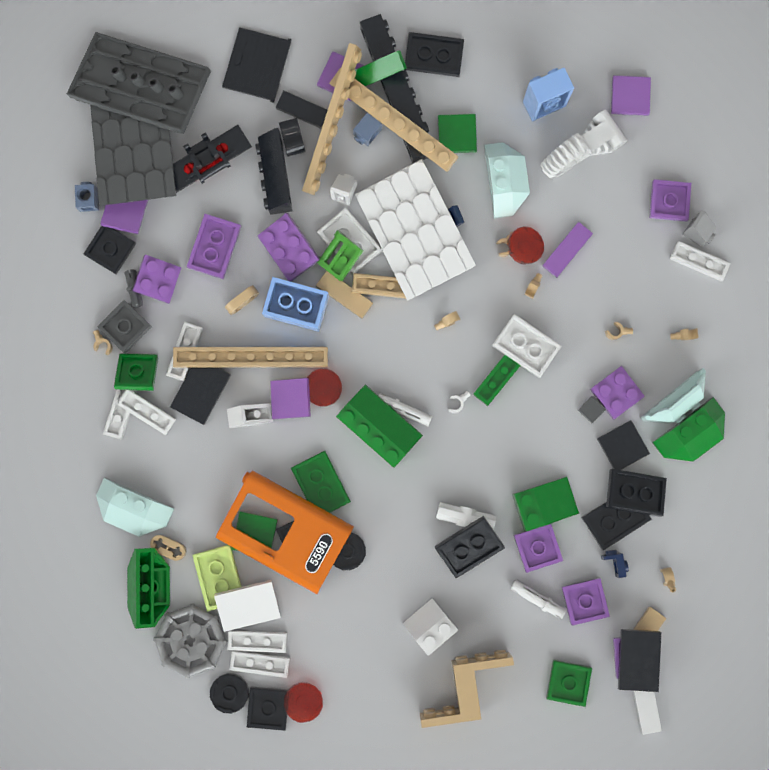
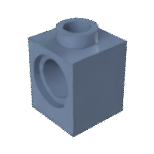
[353,113,382,146]
[75,182,99,212]

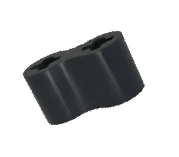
[279,118,306,157]

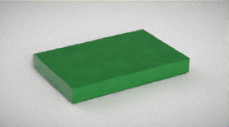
[291,451,351,513]

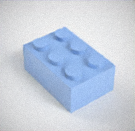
[523,68,574,121]
[262,277,329,332]

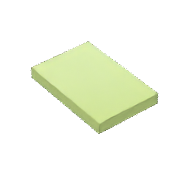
[192,545,242,611]

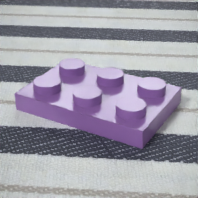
[257,213,320,282]
[187,214,242,280]

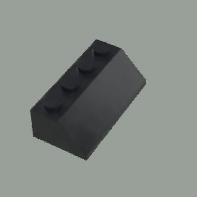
[255,128,293,215]

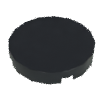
[333,532,366,570]
[210,673,249,714]

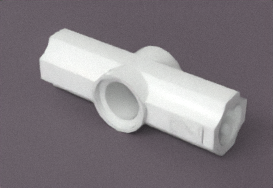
[436,502,496,530]

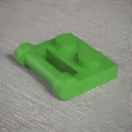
[317,230,364,281]

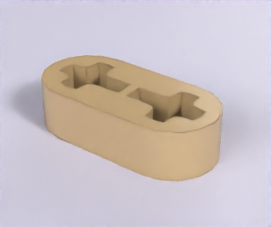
[225,285,259,315]
[150,535,187,561]

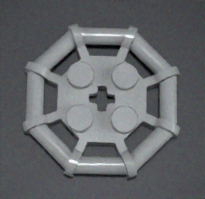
[153,604,227,678]

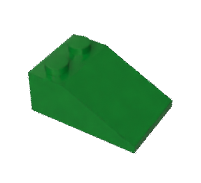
[512,477,579,532]

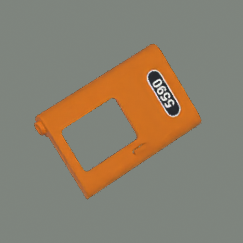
[216,470,354,594]

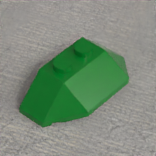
[652,397,725,462]
[127,548,170,629]

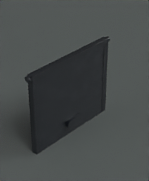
[222,27,292,103]

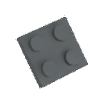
[97,300,152,354]

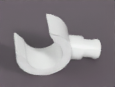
[448,391,471,413]

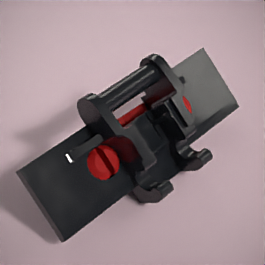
[173,125,252,193]

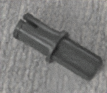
[124,269,143,308]

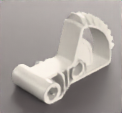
[540,109,627,180]

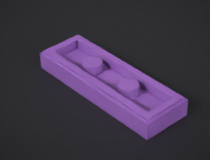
[542,222,593,278]

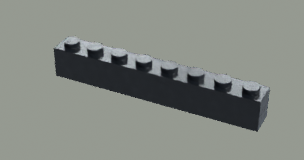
[360,14,429,164]

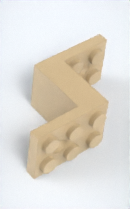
[420,650,514,728]

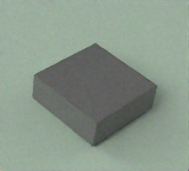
[578,396,606,424]

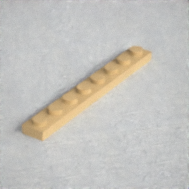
[302,43,362,195]
[329,68,459,172]
[173,347,328,368]

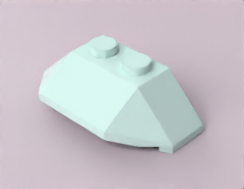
[484,142,530,219]
[641,368,706,424]
[96,478,174,537]

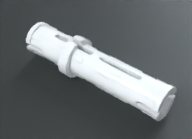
[379,393,433,427]
[510,579,567,620]

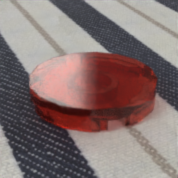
[507,227,544,265]
[307,369,342,407]
[284,682,323,723]

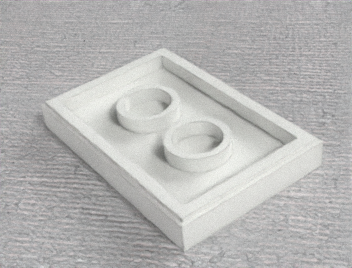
[317,207,383,274]
[492,314,562,378]
[214,580,281,632]

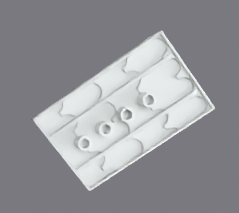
[355,159,476,301]

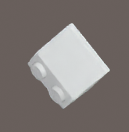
[403,598,458,656]

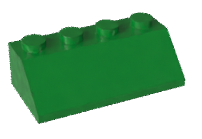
[336,384,423,468]

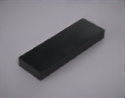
[276,90,328,129]

